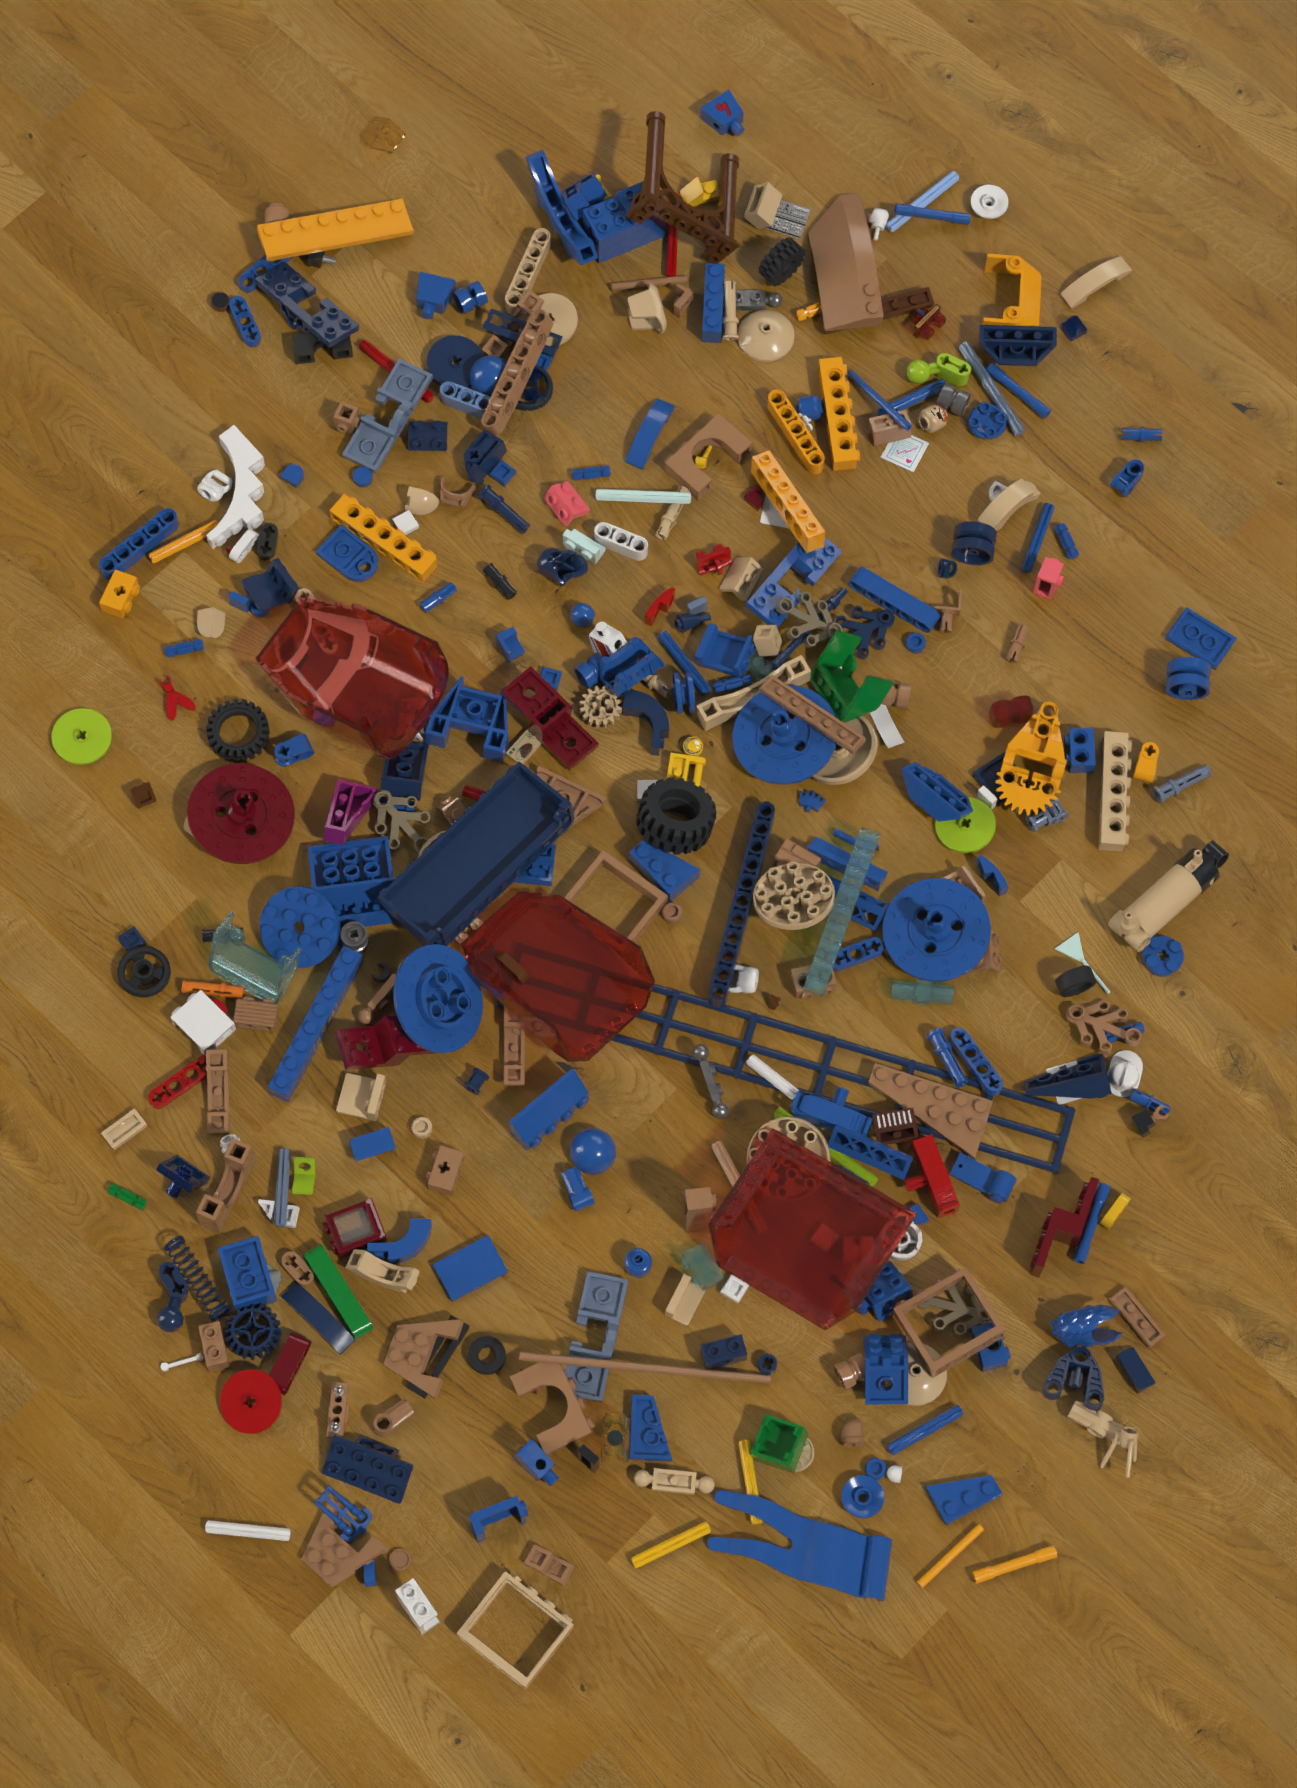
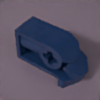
[464,430,507,485]

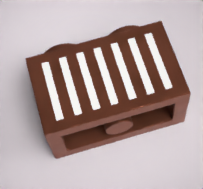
[872,1107,919,1145]

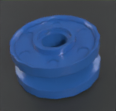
[673,671,695,714]

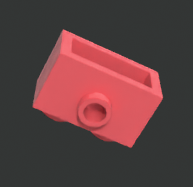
[1033,557,1064,600]

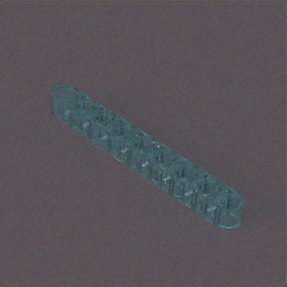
[803,827,881,997]

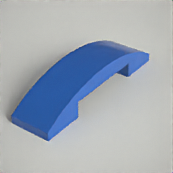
[625,398,675,470]

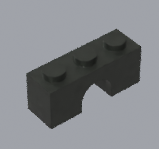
[292,332,353,365]

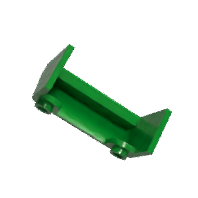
[810,630,894,723]

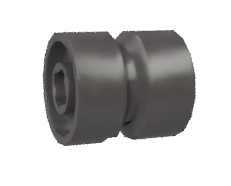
[936,383,971,417]
[341,921,369,954]

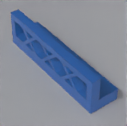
[807,837,888,891]
[828,875,889,931]
[828,1124,913,1180]

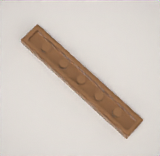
[759,675,866,755]

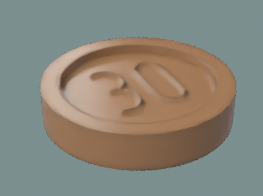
[389,1549,411,1571]

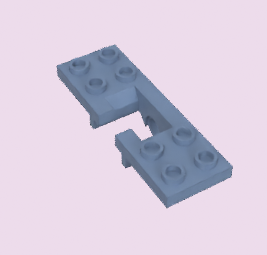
[342,358,433,474]
[560,1271,629,1403]

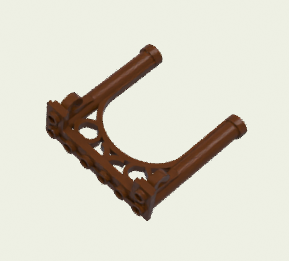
[626,111,740,264]

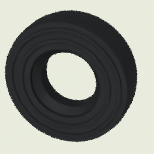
[468,1336,506,1375]

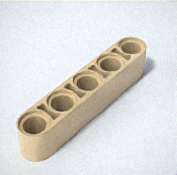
[505,228,551,315]

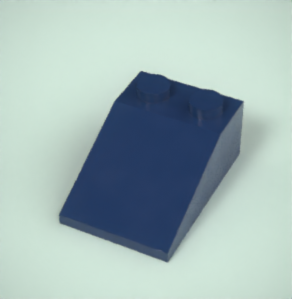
[381,738,429,801]

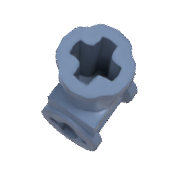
[1026,797,1069,832]

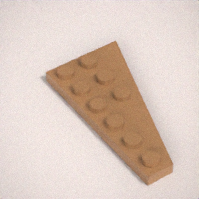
[868,1063,993,1160]

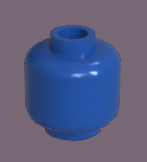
[795,395,824,421]
[625,1248,652,1278]

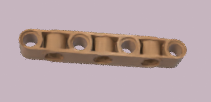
[481,309,553,435]

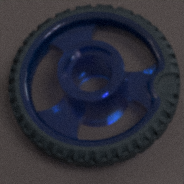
[516,365,553,411]

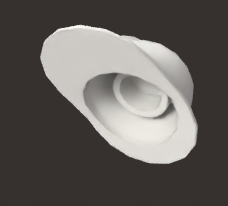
[1108,1050,1143,1097]

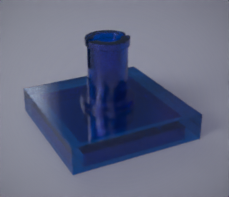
[156,1154,211,1198]

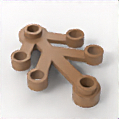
[1066,1000,1142,1055]

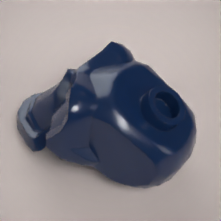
[537,548,588,587]

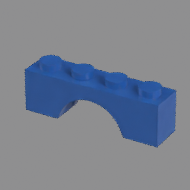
[702,263,725,343]

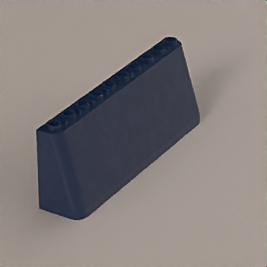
[377,761,574,946]

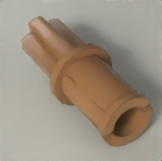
[1005,624,1029,663]

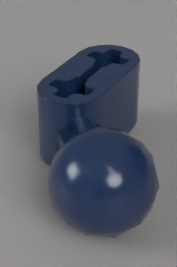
[157,1262,188,1332]

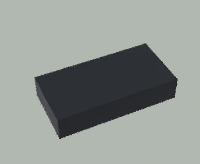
[578,1444,600,1473]

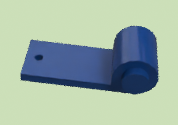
[949,1152,1017,1204]

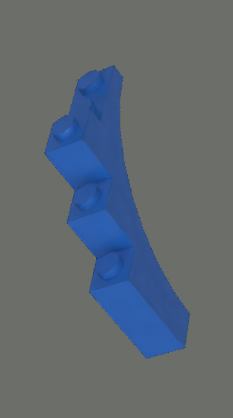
[525,150,598,265]

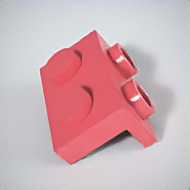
[544,481,590,526]

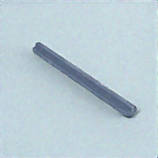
[959,341,1025,437]

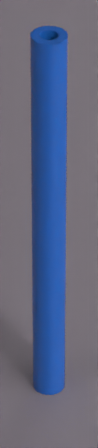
[847,370,912,431]

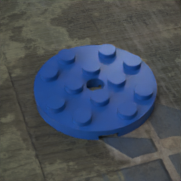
[260,886,340,968]

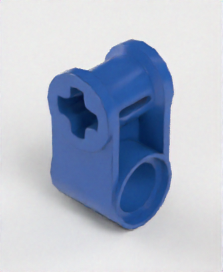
[1109,459,1144,498]
[275,734,314,767]

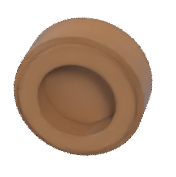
[662,902,682,924]

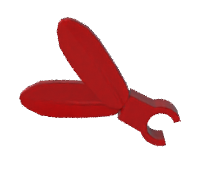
[159,675,196,721]

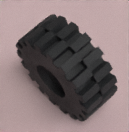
[758,237,806,287]

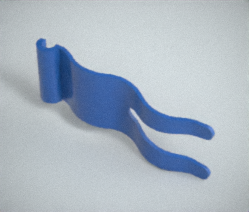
[707,1490,892,1602]

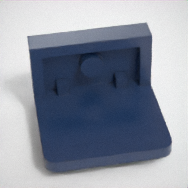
[241,558,299,612]

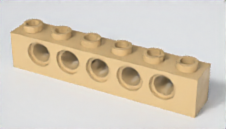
[1098,731,1132,852]

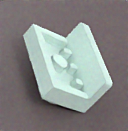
[563,529,606,565]

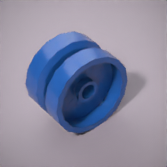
[1166,657,1211,700]

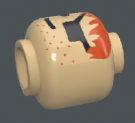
[918,404,947,433]

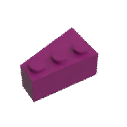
[323,779,377,845]

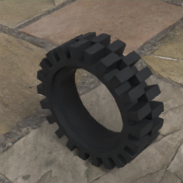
[206,699,270,763]

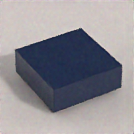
[118,926,147,952]

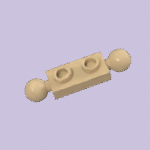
[634,1468,715,1495]

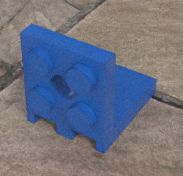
[864,1333,908,1405]

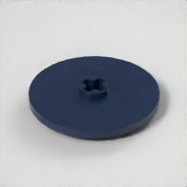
[427,335,484,388]

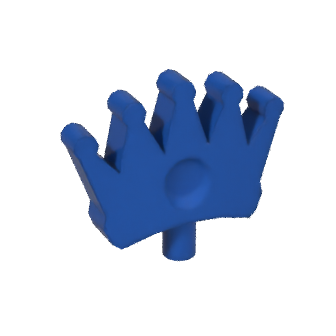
[799,790,826,813]

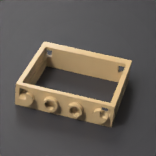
[456,1571,574,1691]

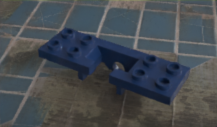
[255,261,359,348]

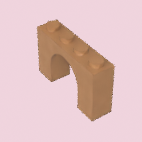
[664,413,752,501]
[196,1138,256,1234]
[510,1354,595,1455]

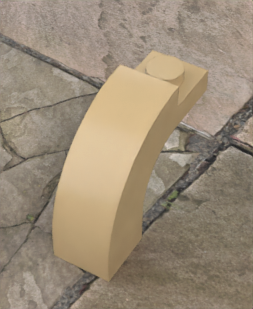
[978,479,1041,531]
[345,1249,420,1293]

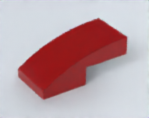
[645,587,676,626]

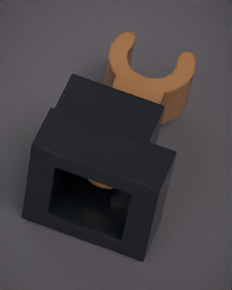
[1132,1105,1170,1138]

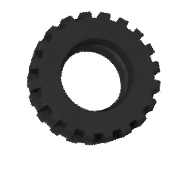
[636,777,717,855]

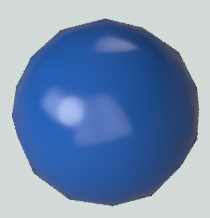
[570,603,595,628]

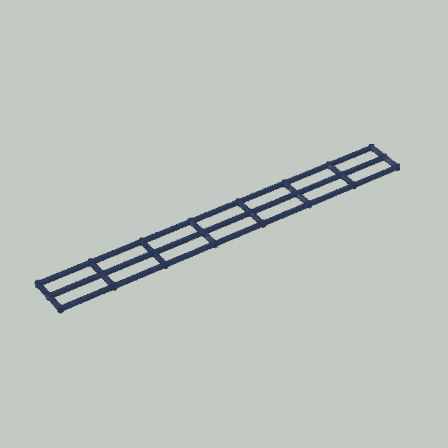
[497,943,1075,1174]

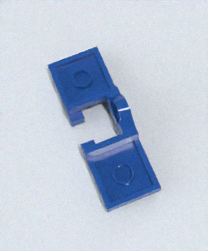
[745,537,842,628]

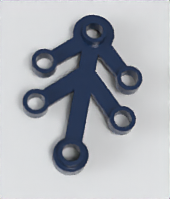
[835,606,895,660]

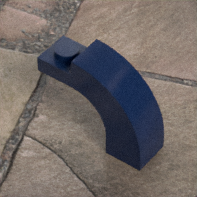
[623,690,669,756]

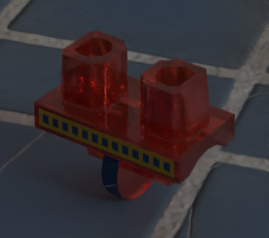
[912,304,946,340]

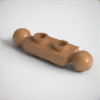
[358,962,402,1025]

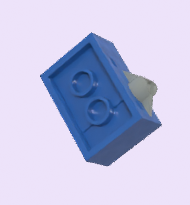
[218,1236,282,1311]

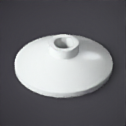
[971,185,1009,219]

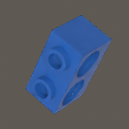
[1064,728,1096,773]

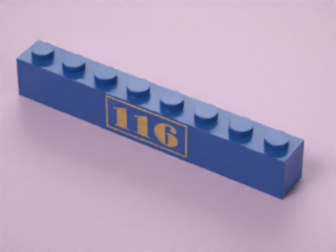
[268,946,363,1102]

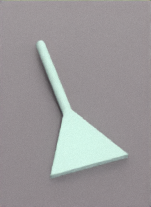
[1054,932,1110,994]

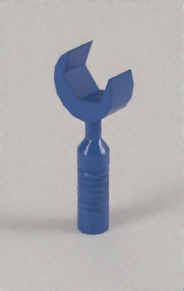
[833,828,879,860]

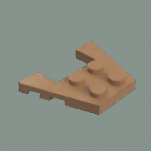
[384,1319,464,1399]
[301,1498,389,1587]

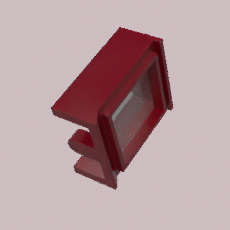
[322,1197,387,1258]

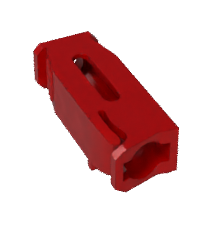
[904,1134,960,1218]

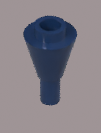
[674,613,711,633]

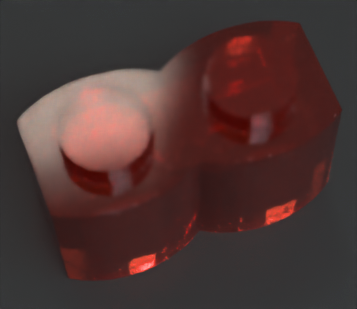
[989,695,1033,728]

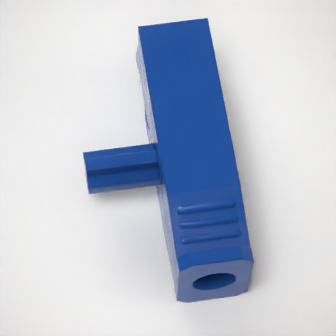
[791,1087,873,1137]

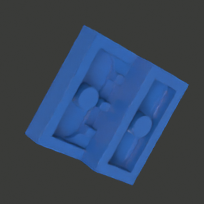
[514,844,556,886]

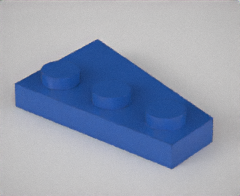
[630,1395,672,1462]
[925,1475,1003,1525]

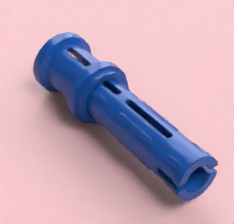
[927,1028,968,1088]

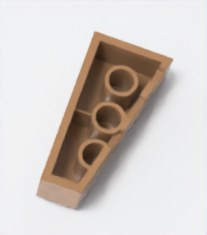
[681,1187,716,1232]

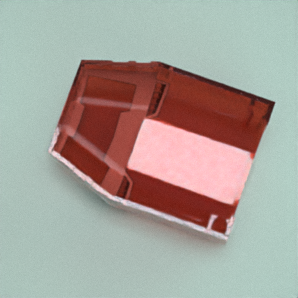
[255,598,449,759]

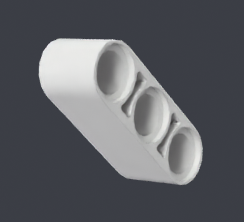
[594,522,648,561]

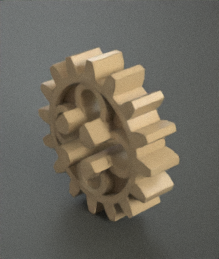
[579,686,622,728]

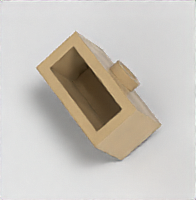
[744,182,782,229]

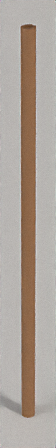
[518,1352,771,1384]

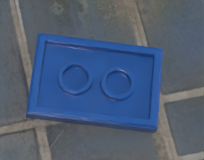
[1165,607,1237,670]
[432,1235,508,1302]

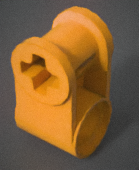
[1133,742,1159,783]

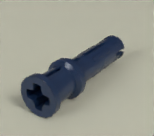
[478,485,530,534]

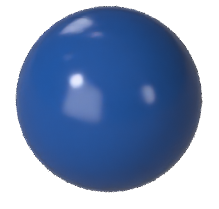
[470,355,507,397]
[570,1128,616,1175]

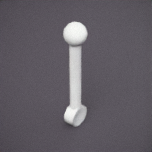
[161,1353,204,1372]

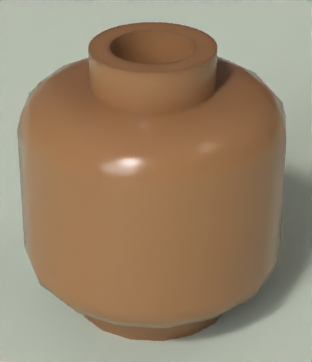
[265,203,289,223]

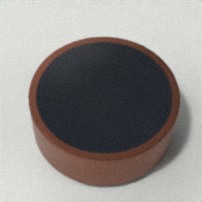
[211,292,230,312]

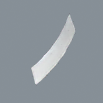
[870,704,905,748]

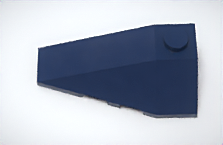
[1024,1054,1112,1099]

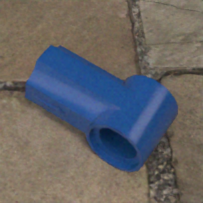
[561,1167,595,1212]

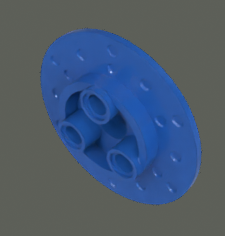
[732,685,837,785]
[883,878,991,982]
[394,944,483,1053]

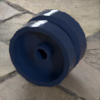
[951,521,997,566]

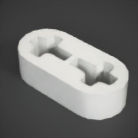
[229,529,259,564]

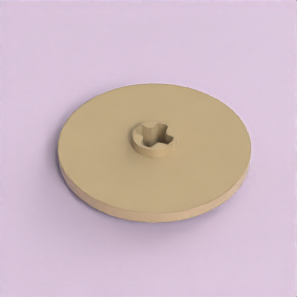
[539,293,578,347]

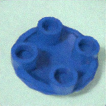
[968,402,1007,440]

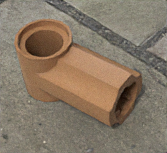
[374,1399,415,1437]

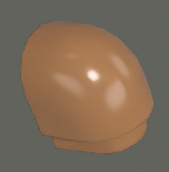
[841,1419,863,1448]

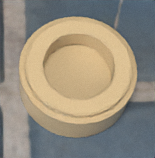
[411,1117,432,1139]

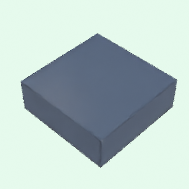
[687,596,708,615]

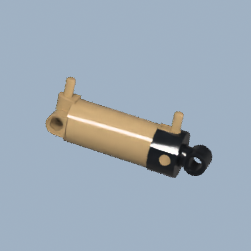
[1108,841,1229,952]

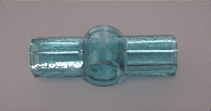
[891,980,954,1005]

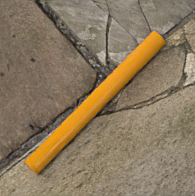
[917,1524,984,1588]

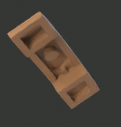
[482,289,544,358]
[504,1006,525,1086]
[206,1049,229,1133]

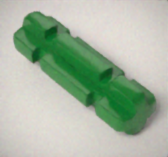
[107,1183,147,1210]

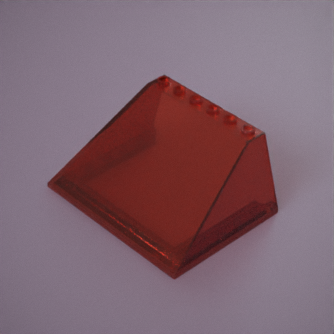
[708,1128,917,1330]

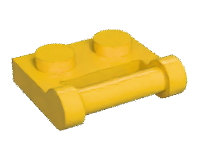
[666,753,706,787]

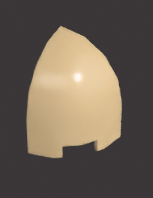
[405,486,440,515]
[197,607,226,638]

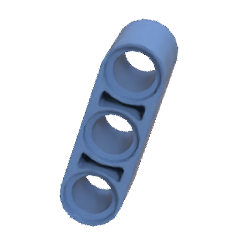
[440,381,490,419]

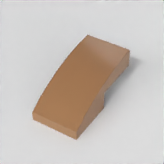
[524,1544,574,1586]

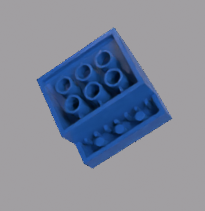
[308,836,398,930]

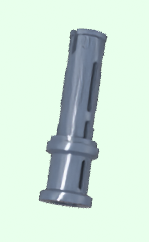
[1152,764,1211,804]

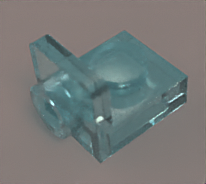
[747,652,775,681]

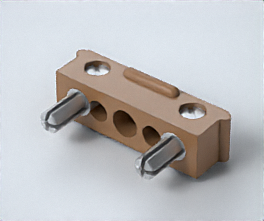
[326,1382,349,1442]

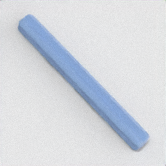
[886,171,959,232]

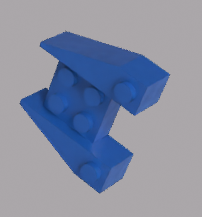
[425,676,508,763]

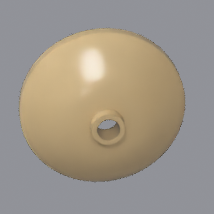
[737,310,795,362]
[884,1343,947,1406]

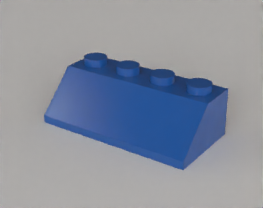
[509,1068,589,1151]

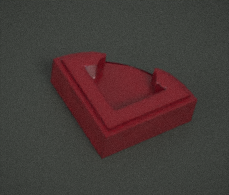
[743,484,763,512]

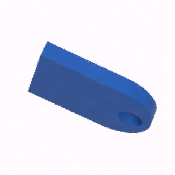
[316,525,378,582]

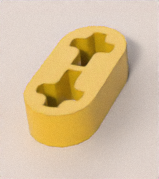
[1100,1192,1131,1230]

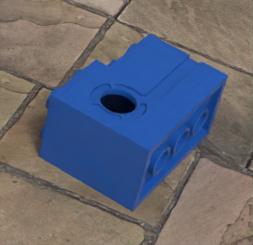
[583,182,668,263]

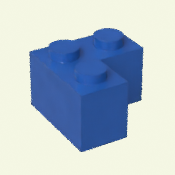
[561,172,607,220]

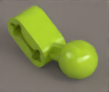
[906,353,971,386]

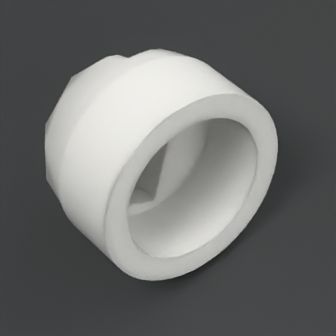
[887,1465,903,1483]

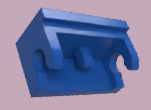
[349,1127,396,1162]

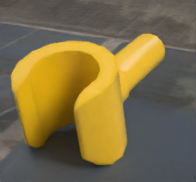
[695,445,712,469]

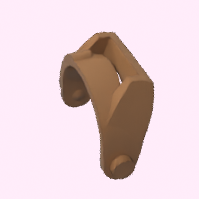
[439,476,477,508]

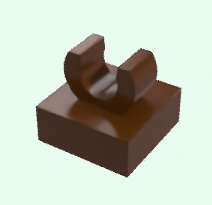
[130,782,157,809]

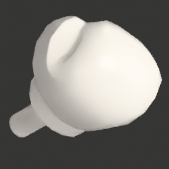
[868,208,889,241]

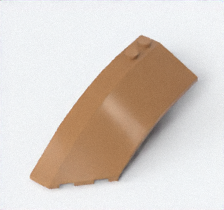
[808,193,884,331]

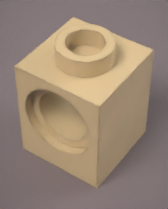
[753,625,782,656]

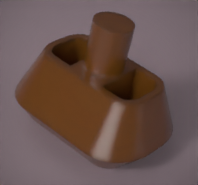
[765,994,781,1010]

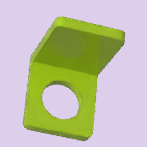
[292,1157,316,1195]

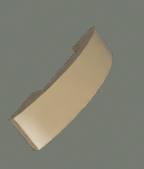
[1060,256,1132,309]

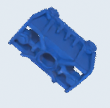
[600,636,665,698]

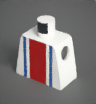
[589,622,628,657]

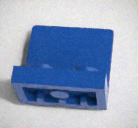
[855,1261,913,1322]

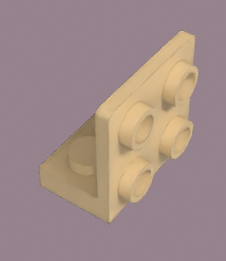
[336,1073,386,1121]

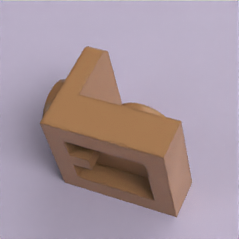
[673,283,693,318]

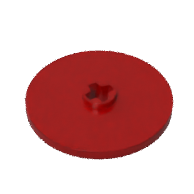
[220,1369,282,1434]

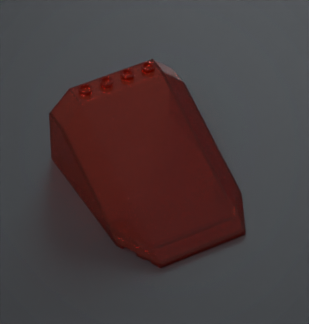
[461,891,655,1062]

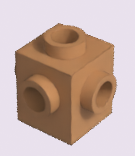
[332,401,361,434]

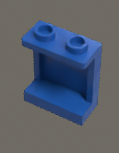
[694,623,756,678]
[469,1496,528,1543]

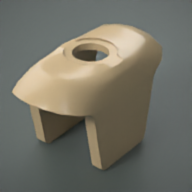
[627,282,667,335]

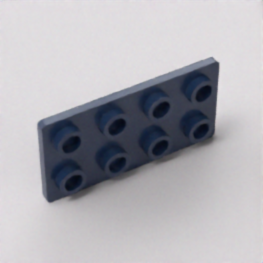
[322,1434,414,1504]

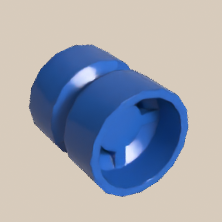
[453,281,488,314]
[574,652,603,689]

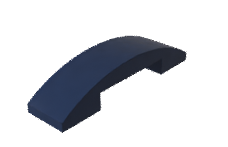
[281,1282,355,1355]

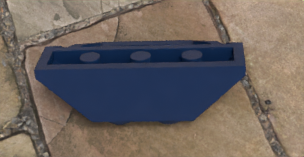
[979,325,1057,366]

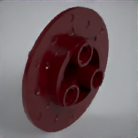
[187,763,295,864]

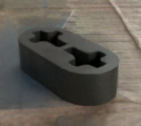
[257,523,279,560]

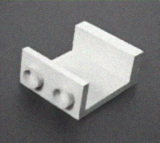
[170,990,236,1055]
[395,1578,440,1635]

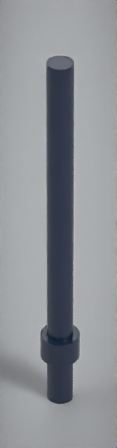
[771,587,848,669]

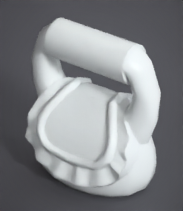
[197,470,233,502]
[724,965,759,994]

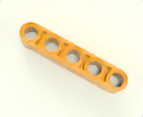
[767,390,825,474]

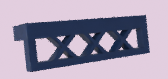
[482,308,563,358]

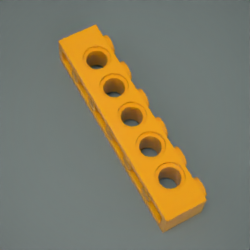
[818,357,860,471]
[751,451,825,553]
[329,494,437,583]

